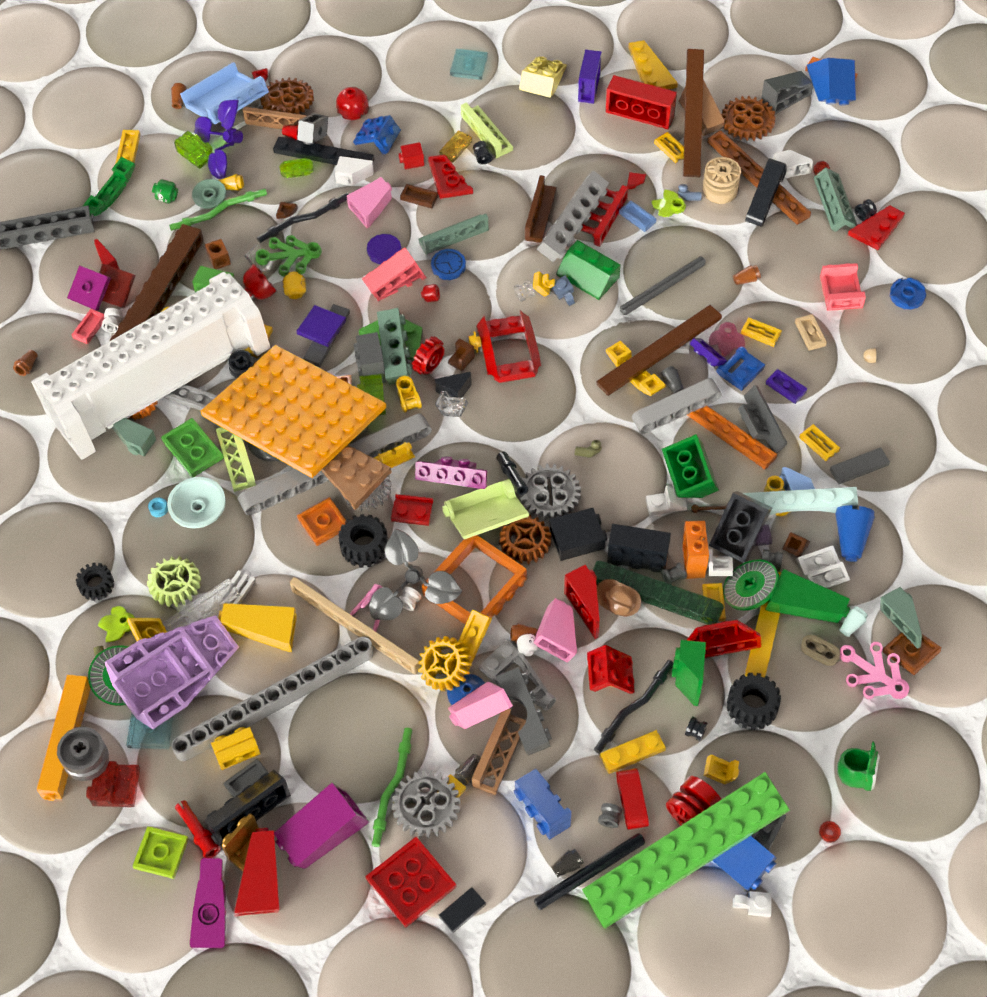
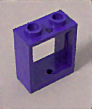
[578,49,602,104]

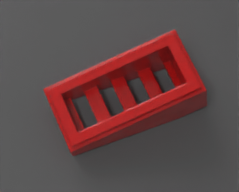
[94,239,119,277]

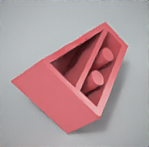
[362,248,427,301]

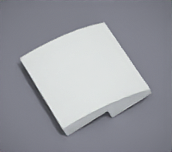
[796,545,850,588]

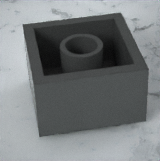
[353,332,386,386]

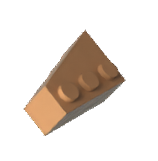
[679,79,725,136]

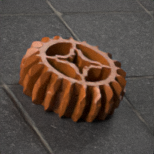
[499,515,552,565]

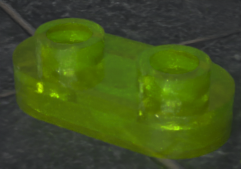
[279,158,314,178]

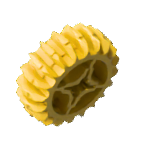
[418,636,472,692]

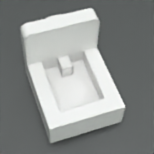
[707,549,733,576]

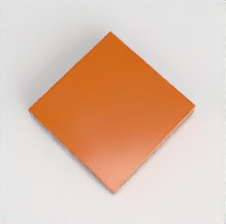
[297,497,346,546]

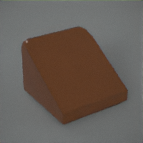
[782,532,810,557]

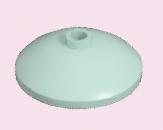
[167,477,226,528]

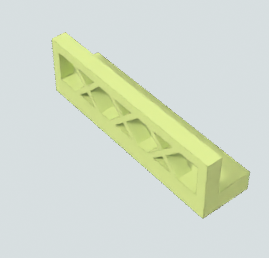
[461,102,513,158]
[216,427,256,492]

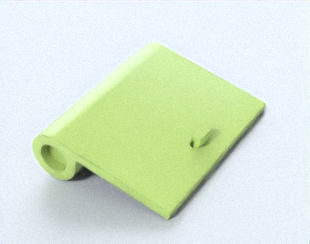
[442,479,529,539]

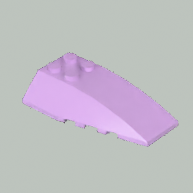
[105,615,239,729]

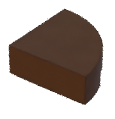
[276,202,298,219]

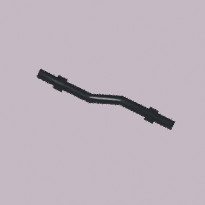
[257,192,349,243]
[594,660,673,754]

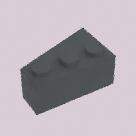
[761,71,813,114]

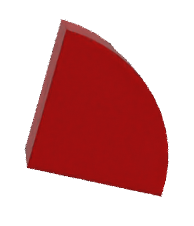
[252,68,268,82]
[627,172,646,189]

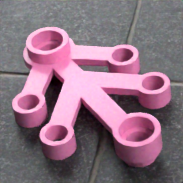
[839,642,909,699]

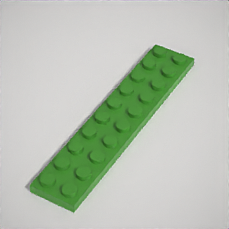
[582,772,790,928]

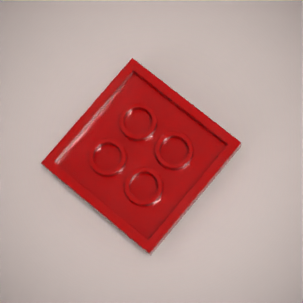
[365,837,457,928]

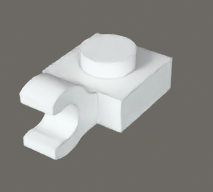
[733,891,771,917]

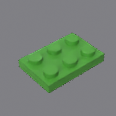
[161,418,224,478]

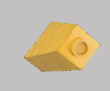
[218,603,297,652]

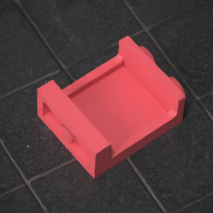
[820,263,866,311]

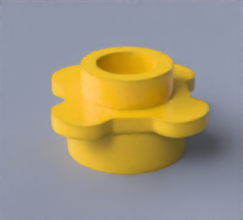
[468,331,481,353]

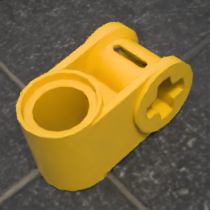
[396,376,422,413]

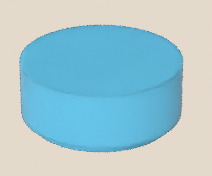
[148,497,168,517]

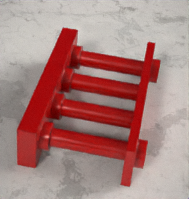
[574,185,628,247]

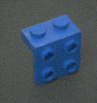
[353,115,401,154]

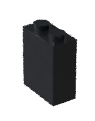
[549,508,608,561]

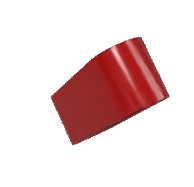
[616,768,649,830]

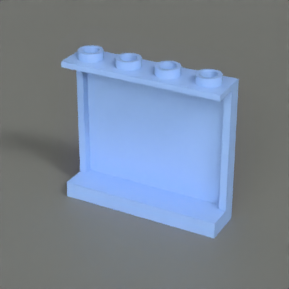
[180,62,269,124]

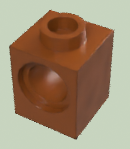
[205,239,231,269]

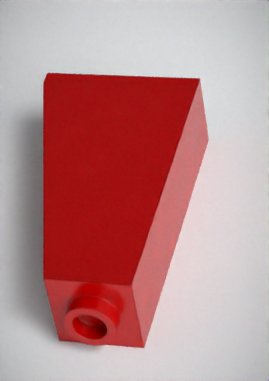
[234,828,279,917]

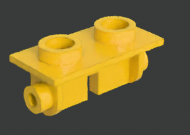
[373,442,415,468]

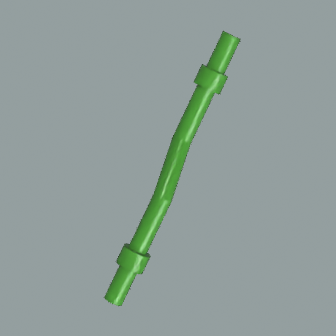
[169,188,267,231]
[372,728,412,847]

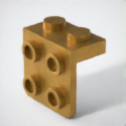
[222,813,259,872]

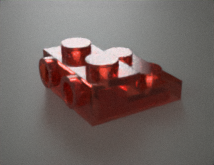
[86,761,140,807]

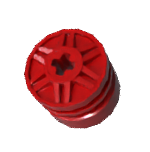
[666,776,722,825]

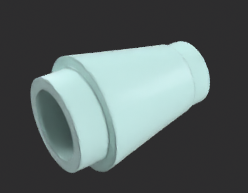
[840,606,868,637]

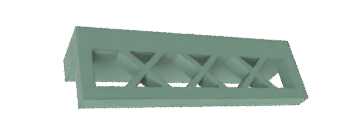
[813,167,857,232]
[418,214,489,255]

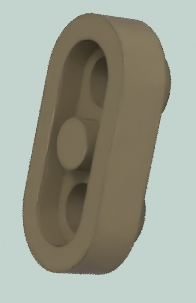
[800,635,840,666]

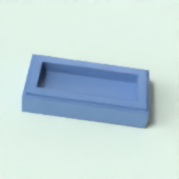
[619,201,657,232]

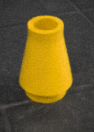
[218,174,244,191]

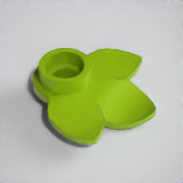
[652,189,686,217]
[98,606,135,643]

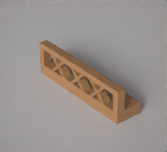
[243,107,306,129]
[472,708,526,795]

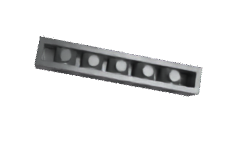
[0,206,95,250]

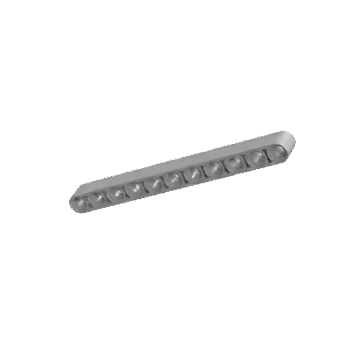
[238,414,432,516]
[171,637,373,761]

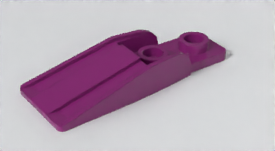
[190,858,226,948]

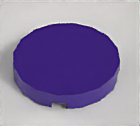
[366,234,402,264]

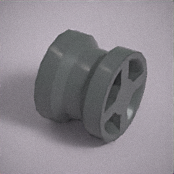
[598,803,622,828]

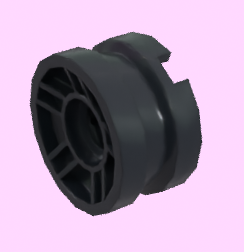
[228,350,254,378]

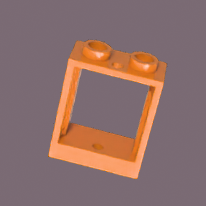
[682,521,709,579]

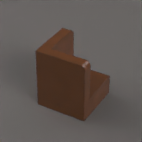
[448,338,475,371]

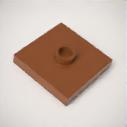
[883,632,942,675]

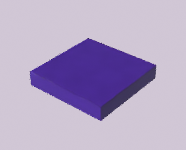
[296,305,346,347]

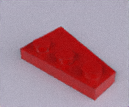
[428,154,473,199]
[848,205,905,250]

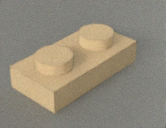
[795,314,827,351]

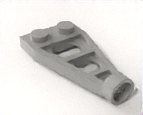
[478,640,556,711]

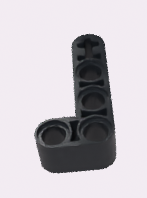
[745,158,787,227]

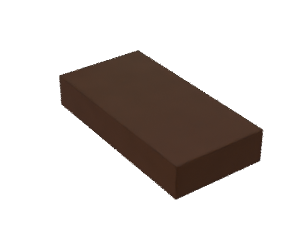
[400,184,438,209]

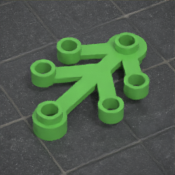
[255,235,322,277]

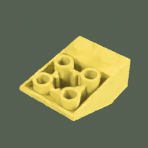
[519,56,567,97]

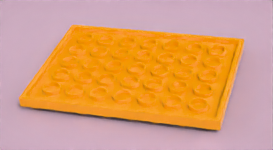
[201,345,387,478]

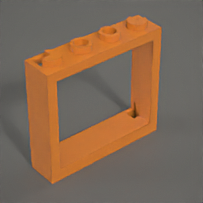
[422,535,527,625]

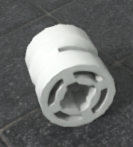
[102,308,123,333]

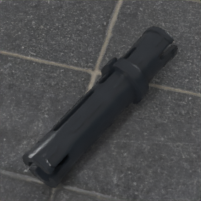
[496,451,528,495]

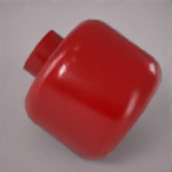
[421,284,440,303]

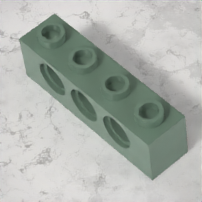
[377,308,413,385]

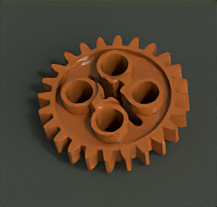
[260,77,314,114]
[721,96,776,141]

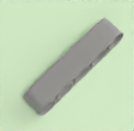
[632,378,722,434]

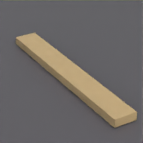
[290,577,420,675]

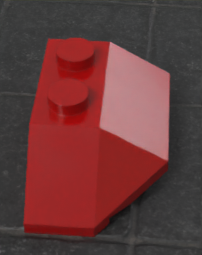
[687,620,761,658]

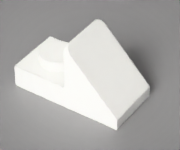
[646,486,687,516]

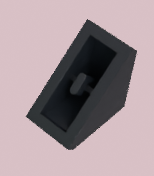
[434,372,472,403]

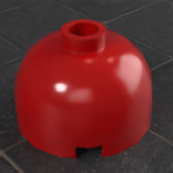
[336,87,369,120]
[243,264,277,300]

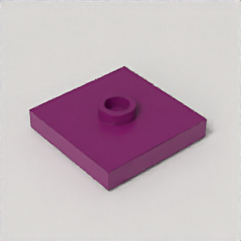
[67,265,111,311]

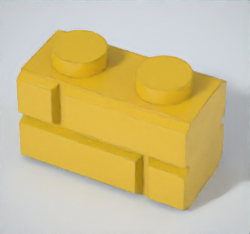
[211,727,260,770]

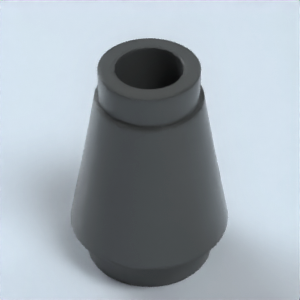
[661,366,684,394]

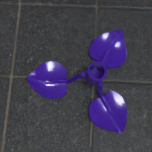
[194,100,243,179]

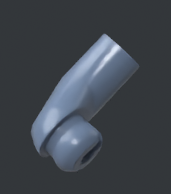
[678,184,702,201]

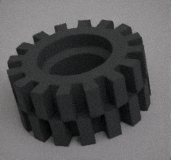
[76,562,114,601]

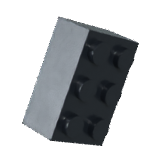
[708,491,772,563]
[607,524,671,572]

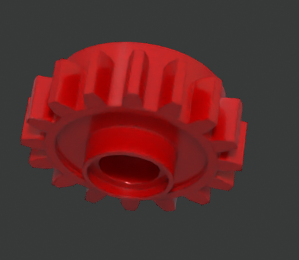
[412,336,445,375]

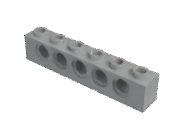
[537,170,609,262]

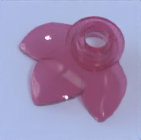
[709,322,745,357]

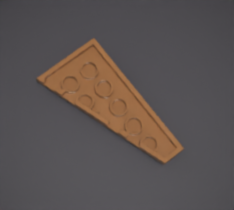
[321,445,392,510]

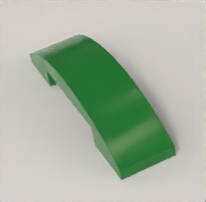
[83,157,136,216]

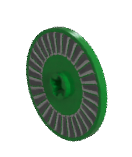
[723,560,779,611]
[88,645,129,706]

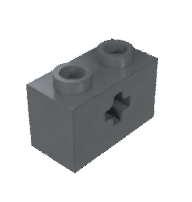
[297,113,329,145]

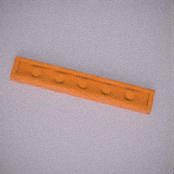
[687,406,777,469]

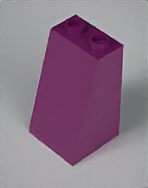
[274,783,369,869]

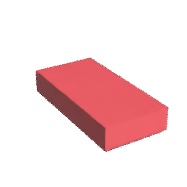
[71,309,105,344]

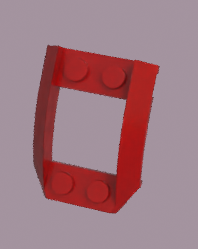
[476,310,541,383]

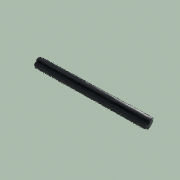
[534,833,645,910]

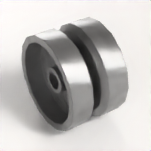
[57,727,109,781]

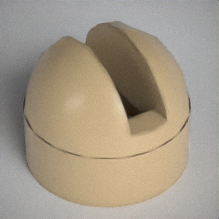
[863,348,876,363]

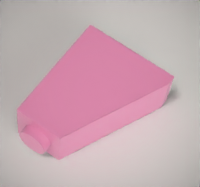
[347,177,392,228]
[534,598,577,663]
[448,682,513,729]

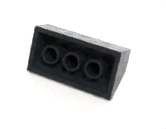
[204,770,291,847]

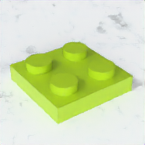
[132,826,189,879]

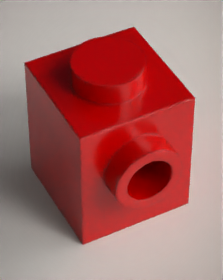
[398,142,424,170]

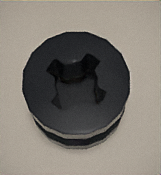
[855,199,877,221]
[685,716,708,741]

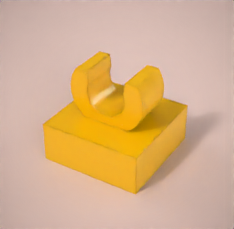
[533,271,555,297]

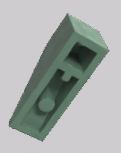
[112,418,156,456]
[880,587,922,649]

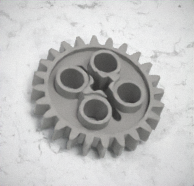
[519,463,581,521]
[392,770,461,839]

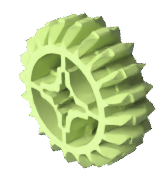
[147,556,201,607]

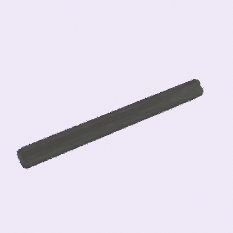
[620,256,706,315]

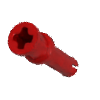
[175,800,221,858]

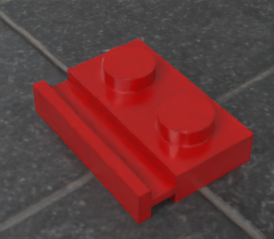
[391,494,434,526]

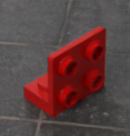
[587,645,635,694]

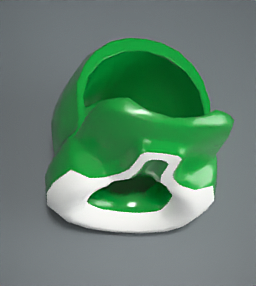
[837,741,880,791]

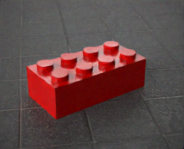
[606,75,677,129]

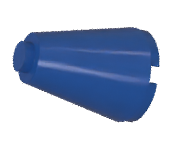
[835,505,875,562]

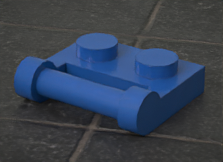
[716,346,765,391]

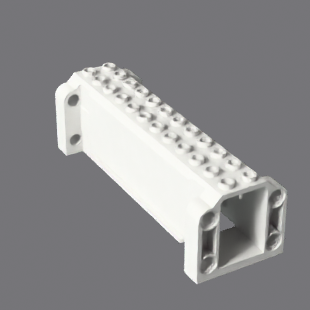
[31,271,270,460]

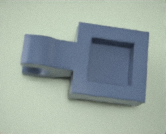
[552,275,575,306]

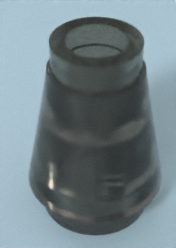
[454,754,481,785]
[551,848,584,878]

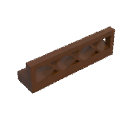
[525,175,557,243]

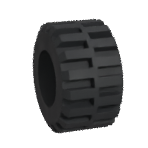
[338,514,388,568]
[727,673,781,730]

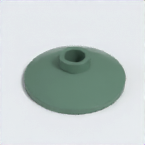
[192,179,226,209]

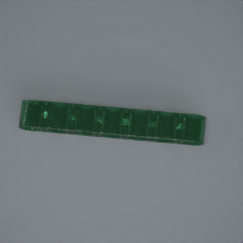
[593,561,724,625]

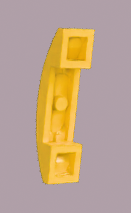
[606,340,666,396]

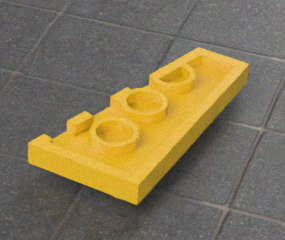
[628,40,678,89]

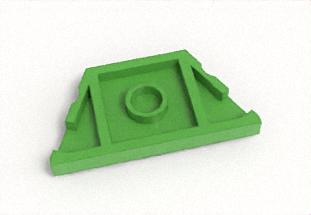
[359,319,423,362]

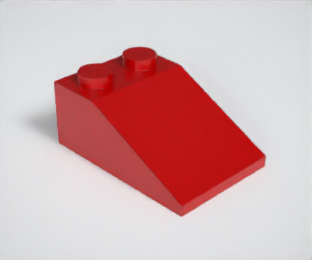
[564,564,600,639]

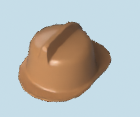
[597,579,641,617]

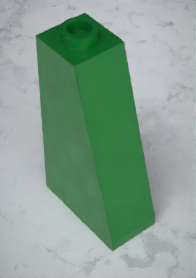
[765,569,850,623]

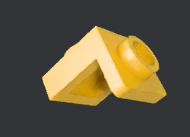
[703,754,739,785]

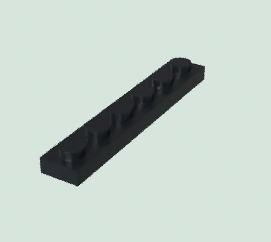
[273,136,374,165]

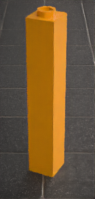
[37,675,91,801]

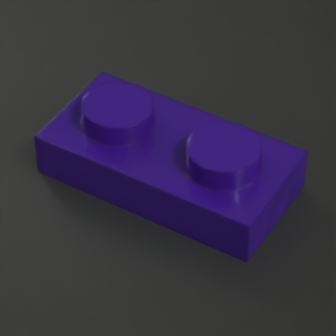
[690,338,728,367]
[766,369,807,404]

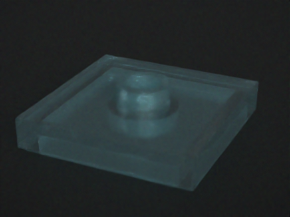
[450,49,488,80]
[126,712,173,749]

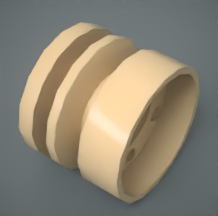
[702,157,741,204]

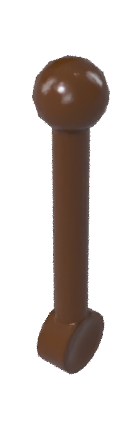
[691,504,727,513]

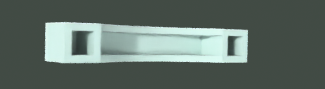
[743,487,858,515]

